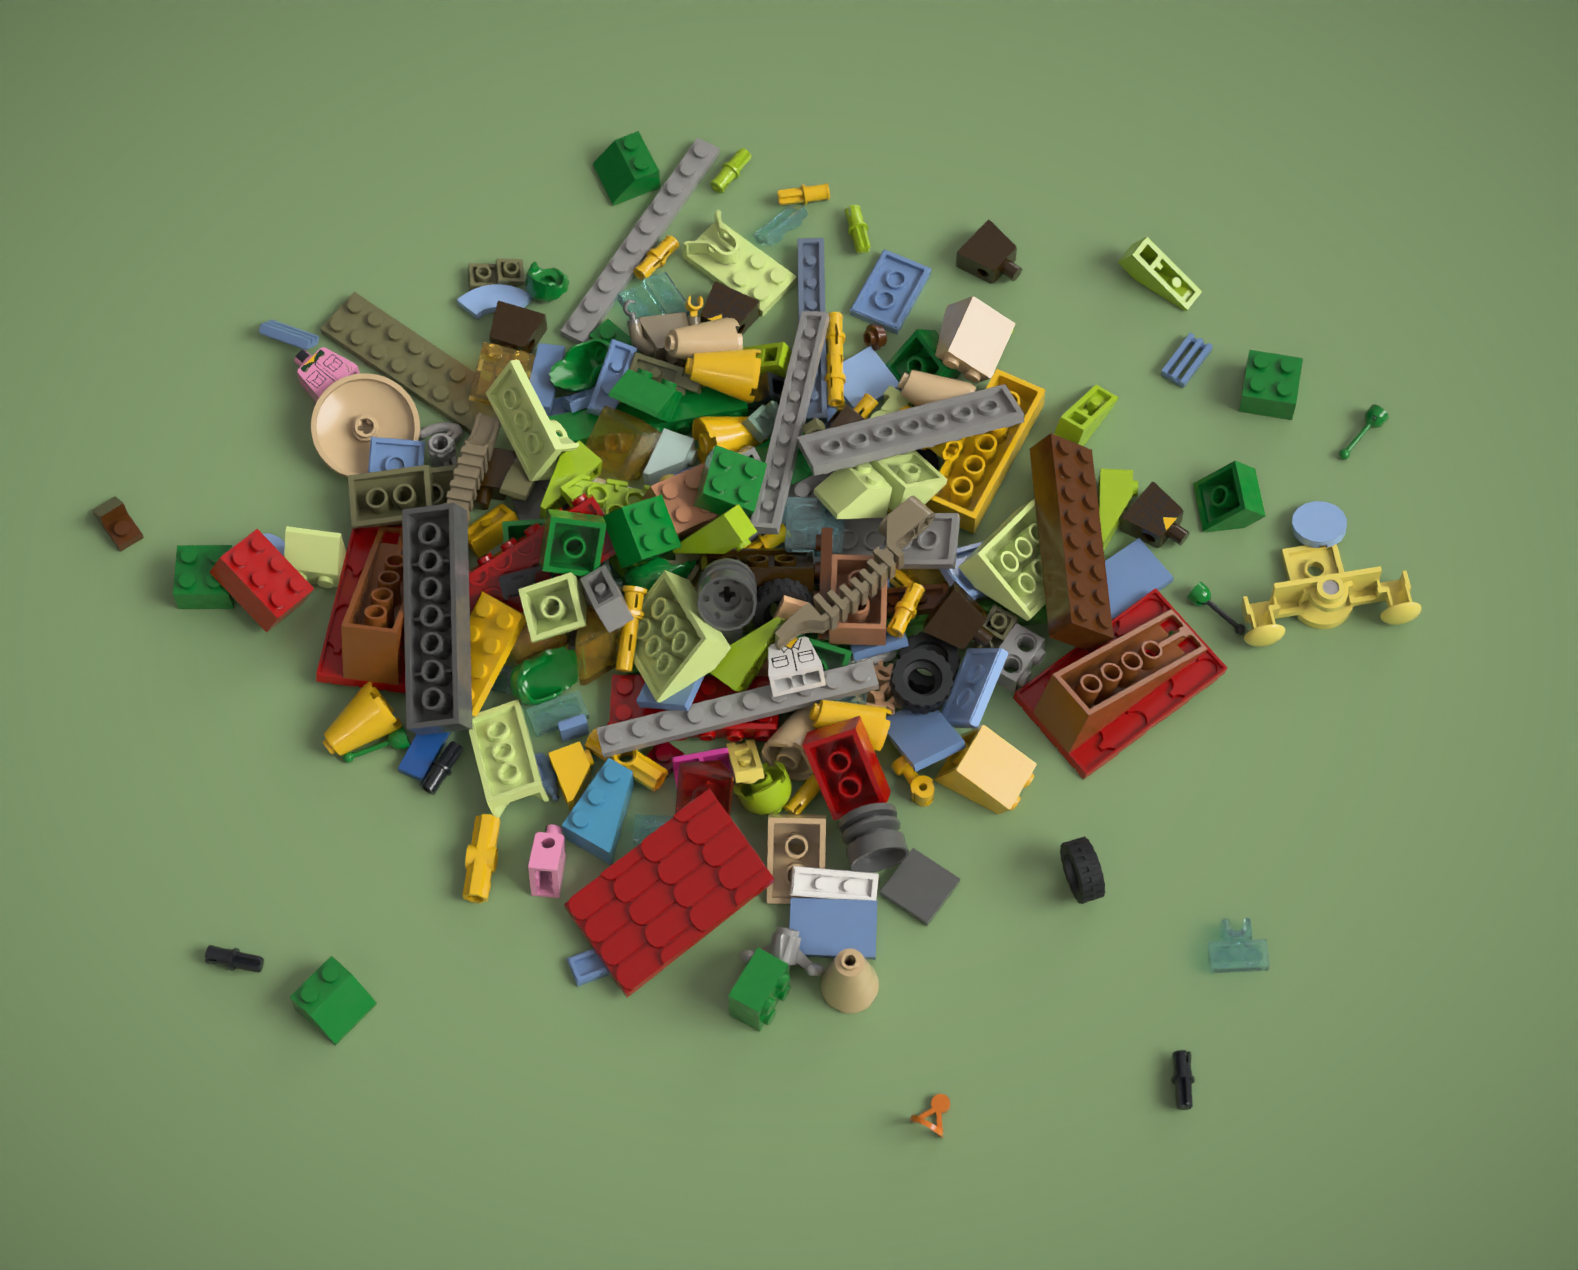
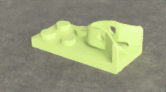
[682,210,797,317]
[486,360,579,481]
[469,699,549,818]

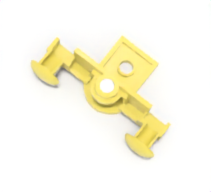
[1241,544,1422,647]

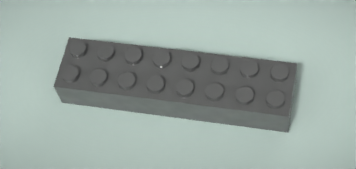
[402,503,473,735]

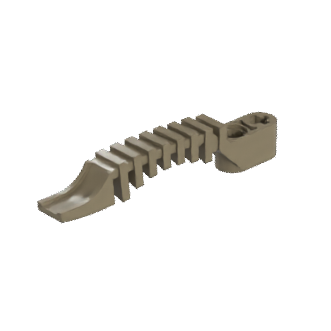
[444,413,501,524]
[775,496,935,651]

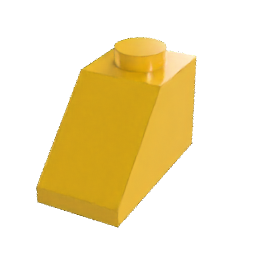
[548,741,594,812]

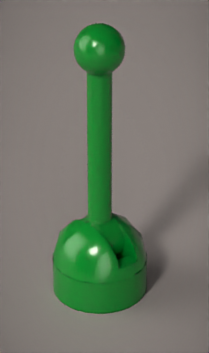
[1339,404,1389,460]
[343,726,411,763]

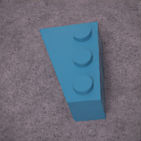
[562,758,634,865]

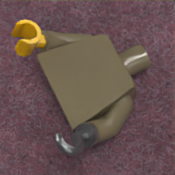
[623,296,703,368]

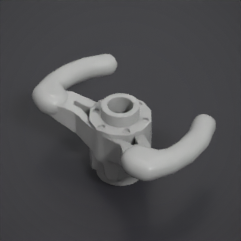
[419,422,463,467]
[739,927,825,976]

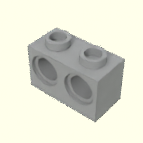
[997,623,1046,694]

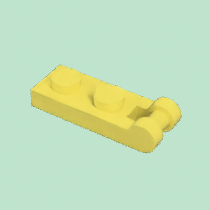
[726,739,764,784]

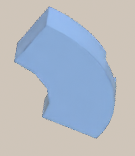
[457,284,532,319]

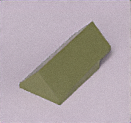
[348,464,457,529]

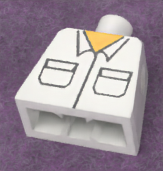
[768,637,826,697]

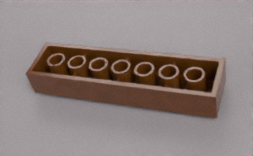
[1029,433,1114,652]

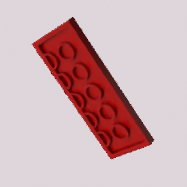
[469,493,616,615]
[607,675,779,742]

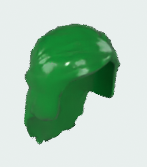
[548,339,610,392]
[624,557,700,596]
[509,646,583,706]

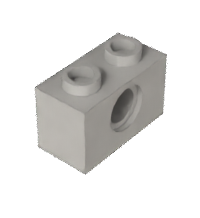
[580,565,634,633]

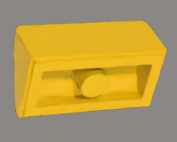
[468,503,519,557]

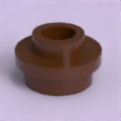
[863,324,887,351]

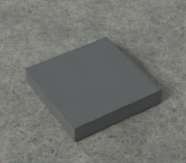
[880,848,960,926]

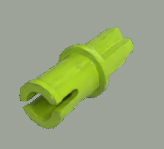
[710,148,751,194]
[844,205,871,254]

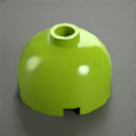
[733,761,792,815]

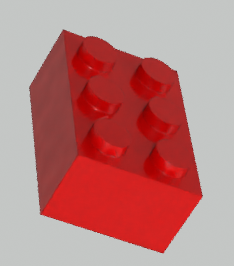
[209,529,314,633]
[802,716,891,821]

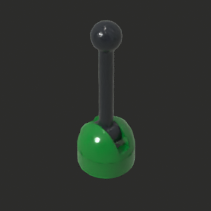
[1187,582,1246,635]

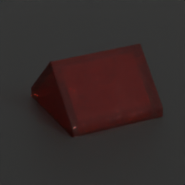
[675,760,734,816]

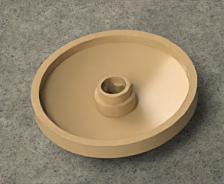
[311,373,420,478]

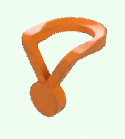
[909,1094,950,1138]

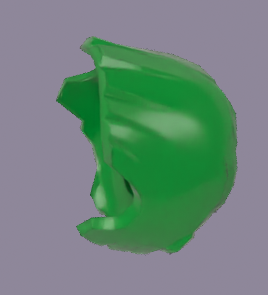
[525,262,569,302]

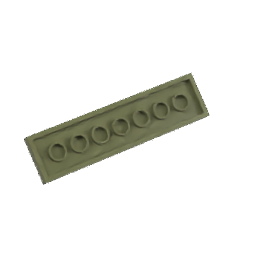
[320,292,502,434]

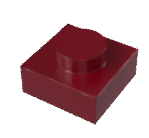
[646,742,684,778]

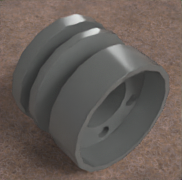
[697,558,757,631]
[838,803,909,873]

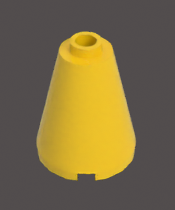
[685,349,761,403]
[692,416,770,464]
[322,681,403,756]
[809,699,891,752]

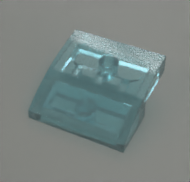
[617,272,690,318]
[785,497,845,557]

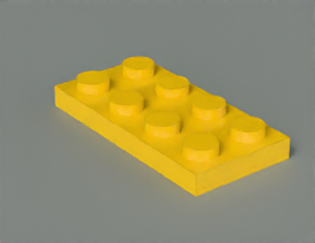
[470,592,526,717]

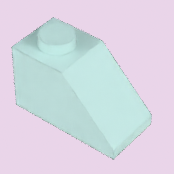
[643,428,698,485]

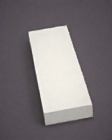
[789,866,879,901]

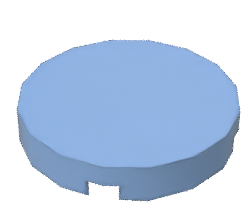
[1292,501,1347,548]

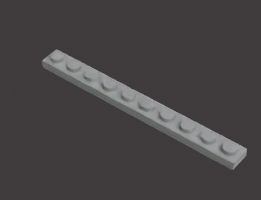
[561,138,720,344]
[751,311,830,534]
[596,660,879,758]

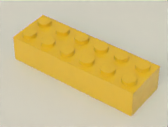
[925,369,1046,534]

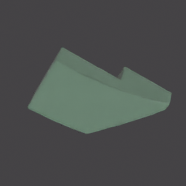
[742,401,779,443]

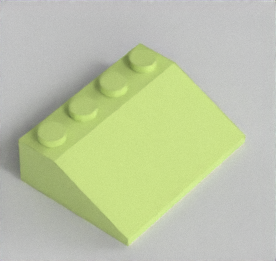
[958,498,1046,621]
[617,570,731,703]

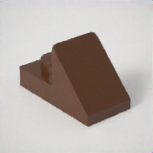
[92,496,144,552]

